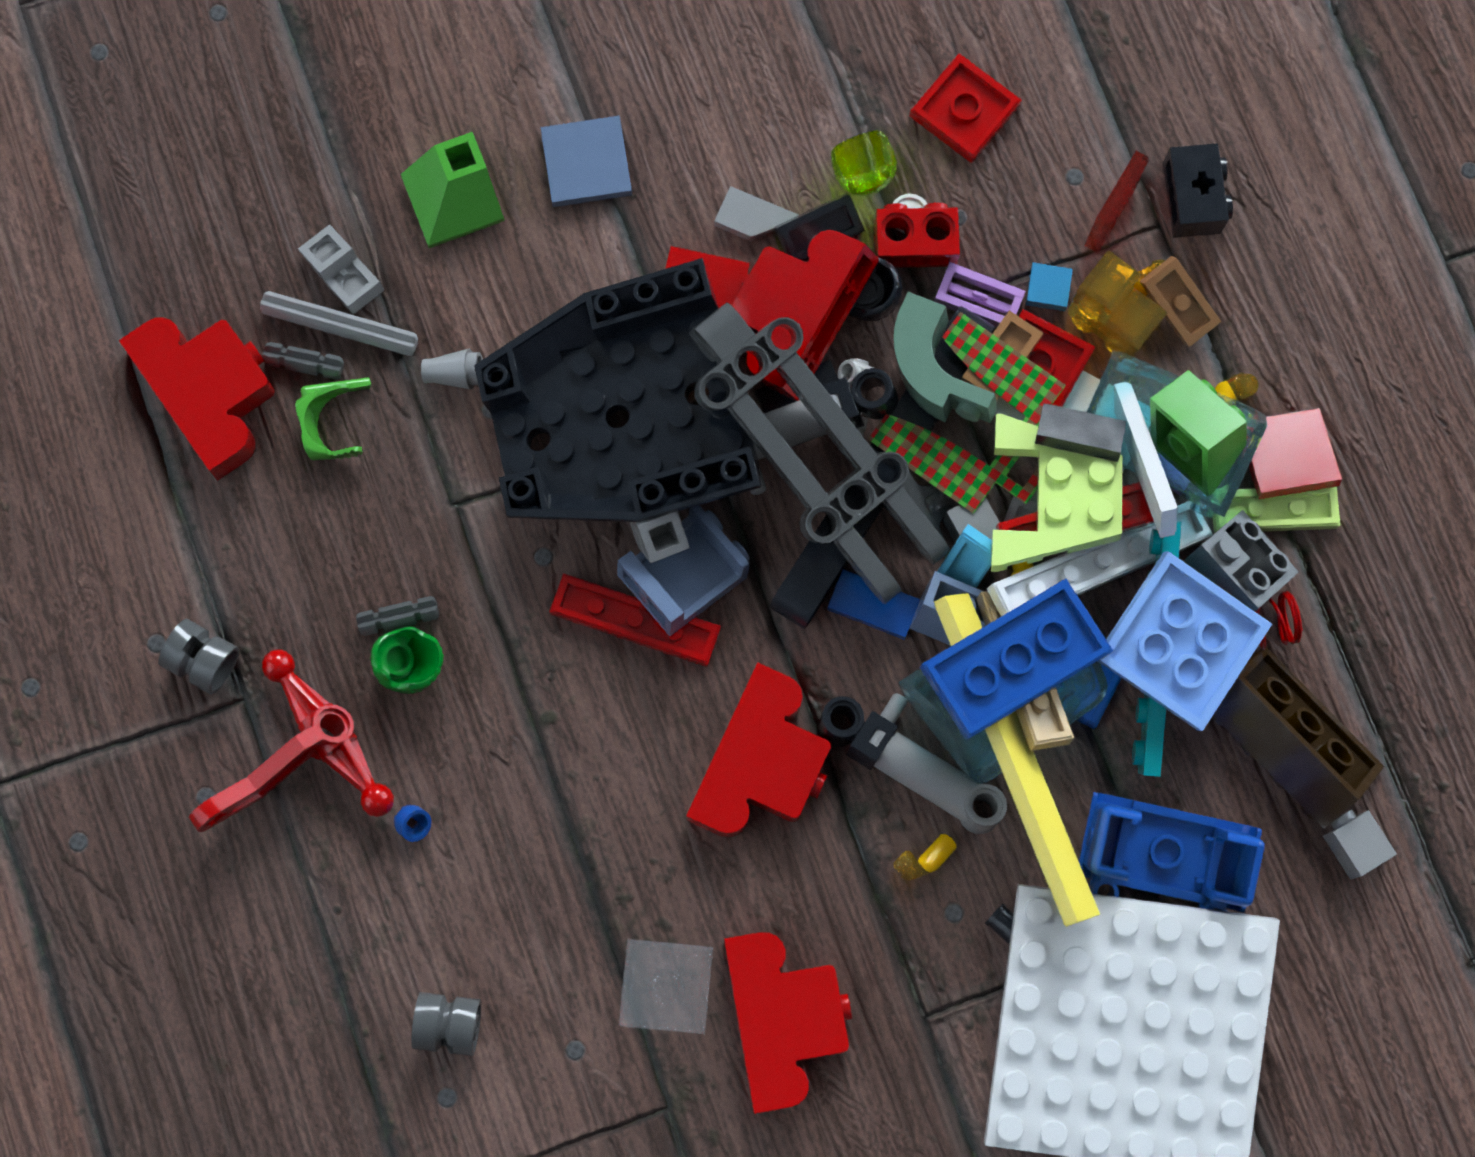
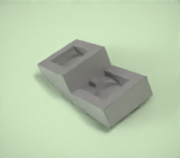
[298,224,384,315]

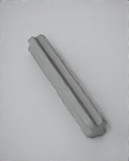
[260,291,418,356]

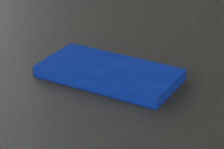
[919,578,1113,741]

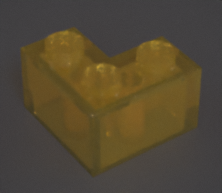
[1067,250,1168,361]

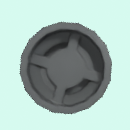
[158,619,239,695]
[411,992,482,1056]

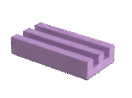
[934,262,1025,327]

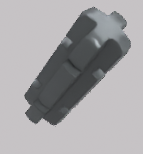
[262,342,344,380]
[356,596,439,636]

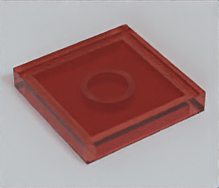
[1084,150,1149,252]

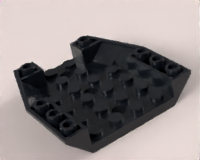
[474,258,761,522]

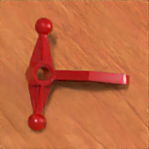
[189,649,394,832]

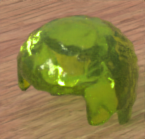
[831,130,897,196]

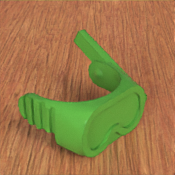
[295,377,371,461]

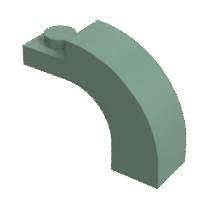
[894,292,997,423]

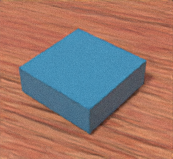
[1025,262,1073,311]

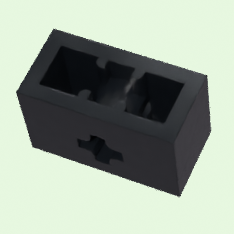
[1163,143,1233,238]

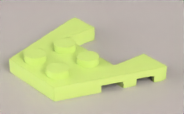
[991,414,1122,572]

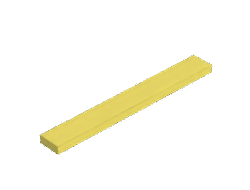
[934,593,1100,927]

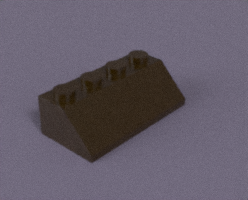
[1212,647,1385,829]

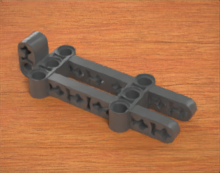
[689,303,950,604]

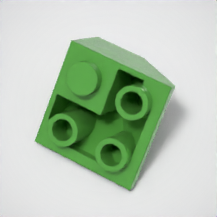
[401,132,505,248]

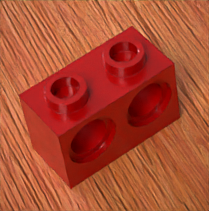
[874,203,960,268]

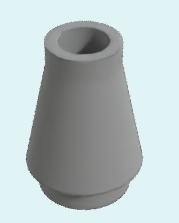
[421,348,483,389]

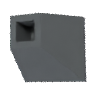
[1183,510,1299,612]

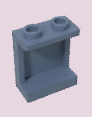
[617,505,749,636]

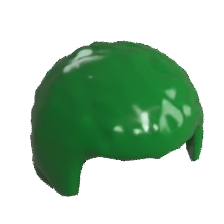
[370,627,444,694]

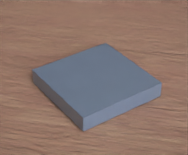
[540,115,632,207]

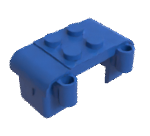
[1079,792,1265,913]

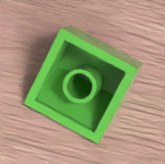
[1150,370,1247,497]

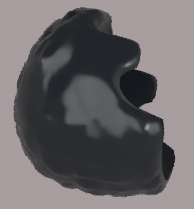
[848,257,902,322]

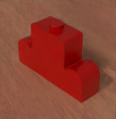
[731,230,879,401]
[119,317,275,481]
[686,662,831,837]
[724,932,852,1114]

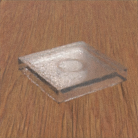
[619,939,713,1034]

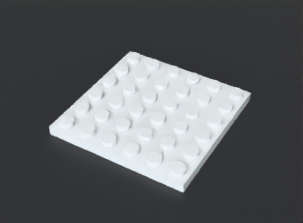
[984,884,1280,1157]

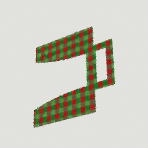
[868,312,1066,514]

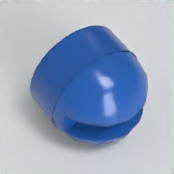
[394,804,432,842]

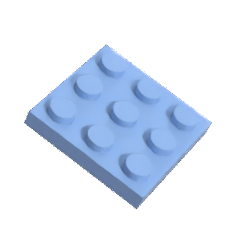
[1098,551,1272,731]

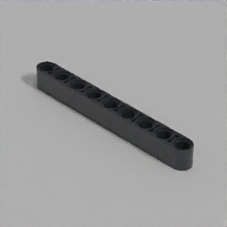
[769,306,996,629]

